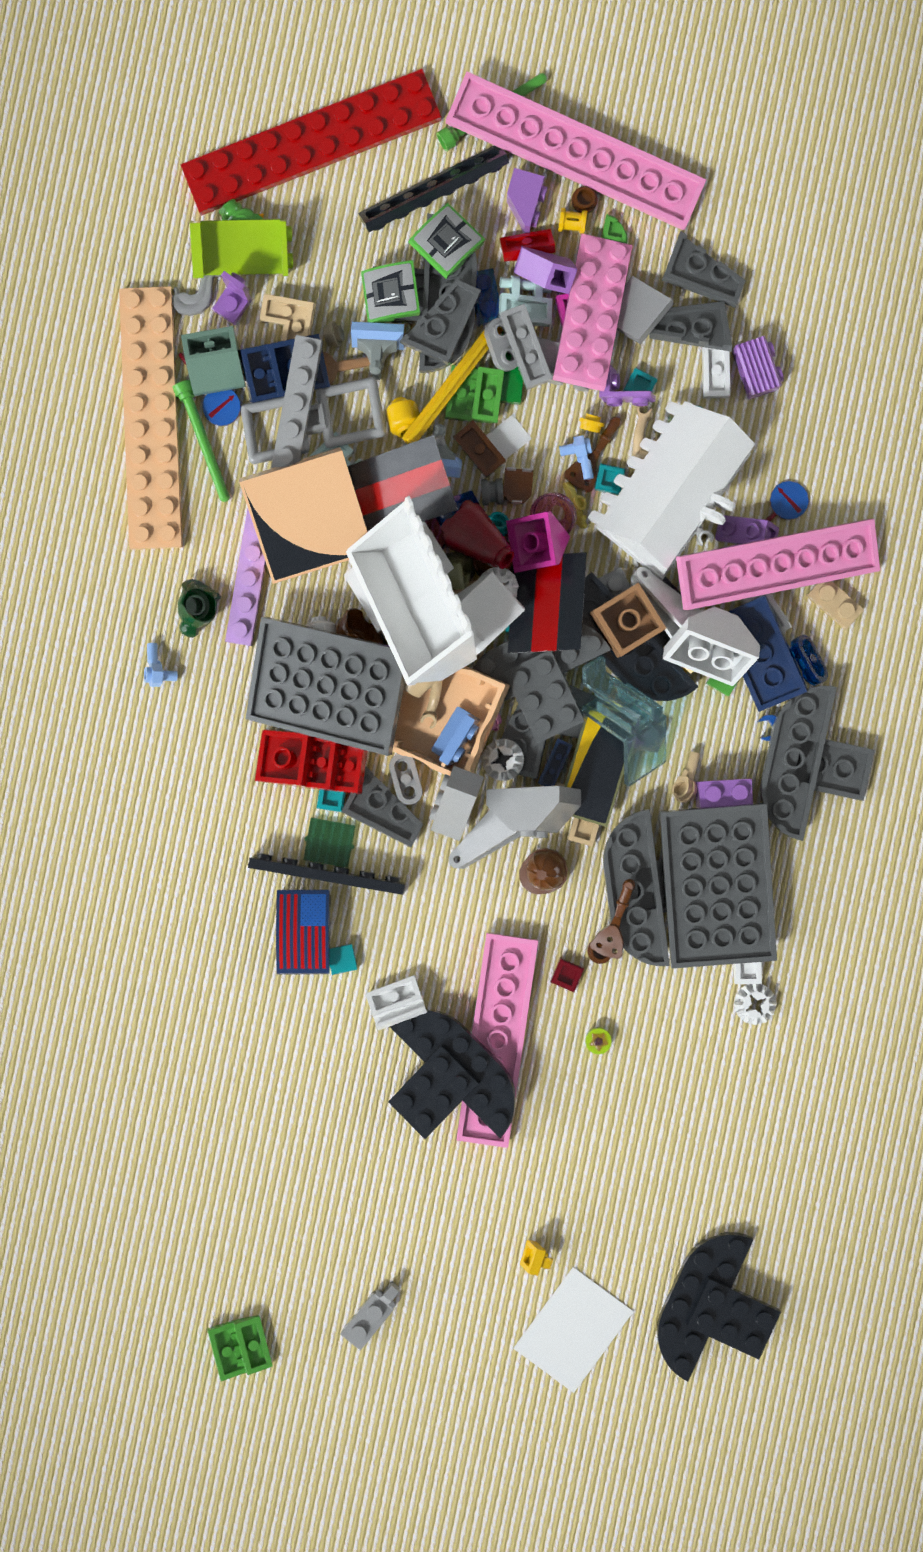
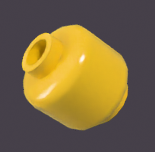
[385,397,420,438]

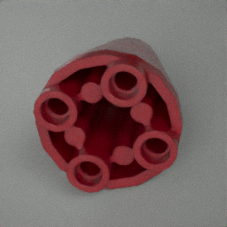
[441,500,514,569]

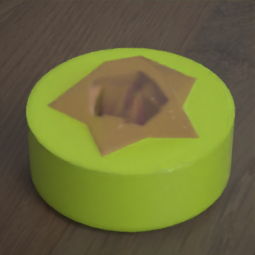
[585,1027,612,1054]

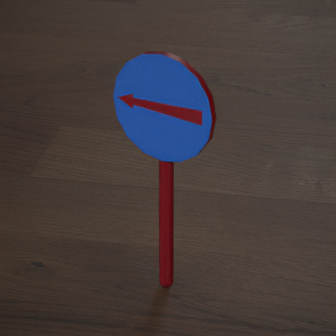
[179,352,241,426]
[765,481,809,521]

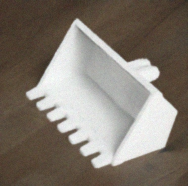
[588,401,755,580]
[346,496,477,686]

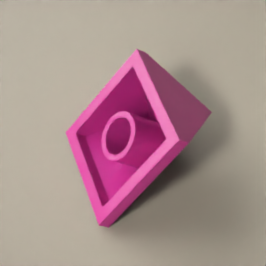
[506,511,570,573]

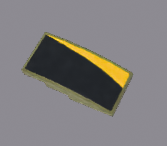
[564,708,638,827]

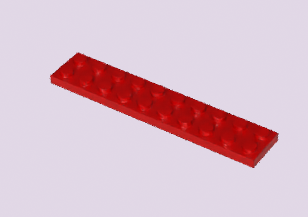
[180,69,441,216]

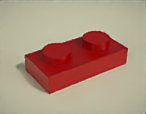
[499,229,556,262]

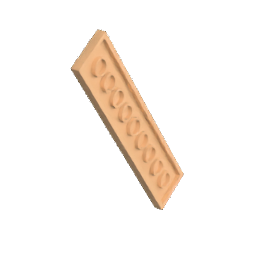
[119,286,183,550]

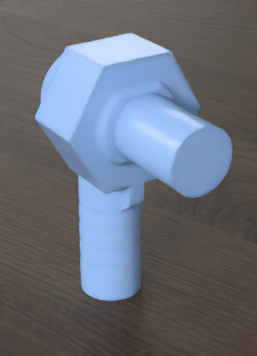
[559,435,594,480]
[144,643,178,687]

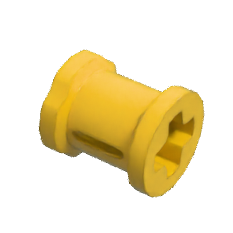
[558,207,587,234]

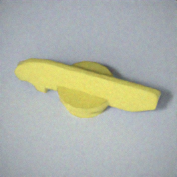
[563,482,588,529]

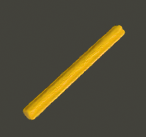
[402,320,503,444]

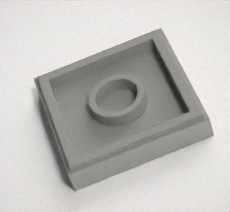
[617,276,674,345]

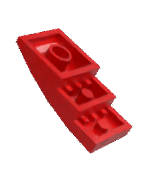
[255,730,368,794]

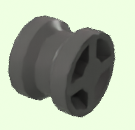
[481,478,504,506]

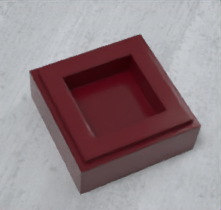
[550,958,584,992]

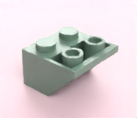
[181,326,246,396]

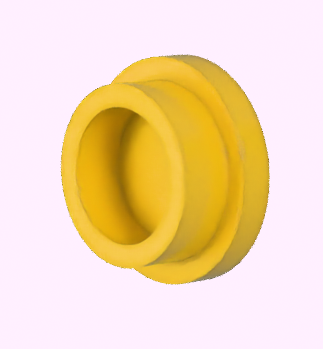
[579,413,605,433]

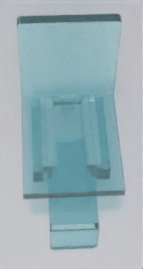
[580,656,667,787]

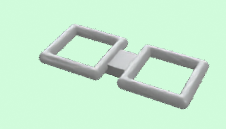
[241,377,386,464]

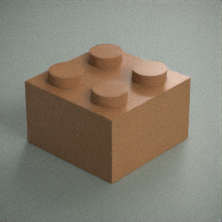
[590,582,666,658]

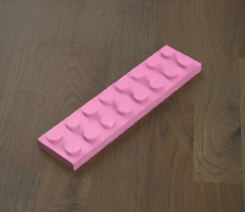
[676,519,880,610]
[456,932,538,1148]

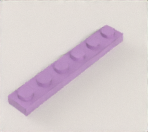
[225,508,266,646]

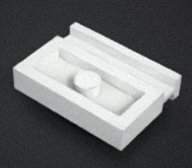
[365,975,427,1031]

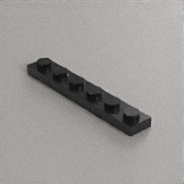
[358,145,509,232]
[248,853,406,895]

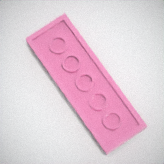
[552,234,632,391]

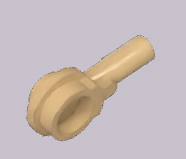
[672,752,700,803]

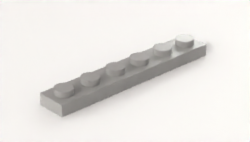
[271,335,323,468]

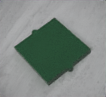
[303,817,356,868]

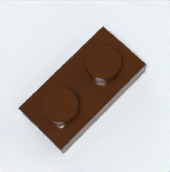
[453,420,506,478]

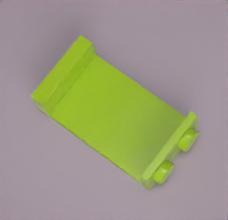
[189,219,293,278]

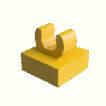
[520,1239,553,1276]

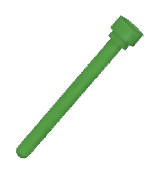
[436,73,547,152]
[172,380,230,502]

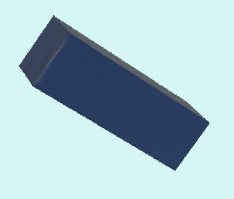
[537,739,573,786]

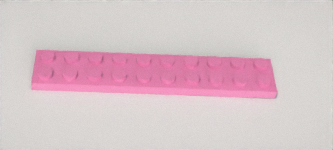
[446,72,706,230]

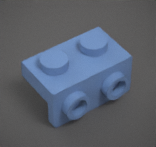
[431,707,481,765]

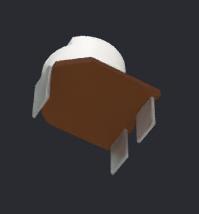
[503,467,534,505]

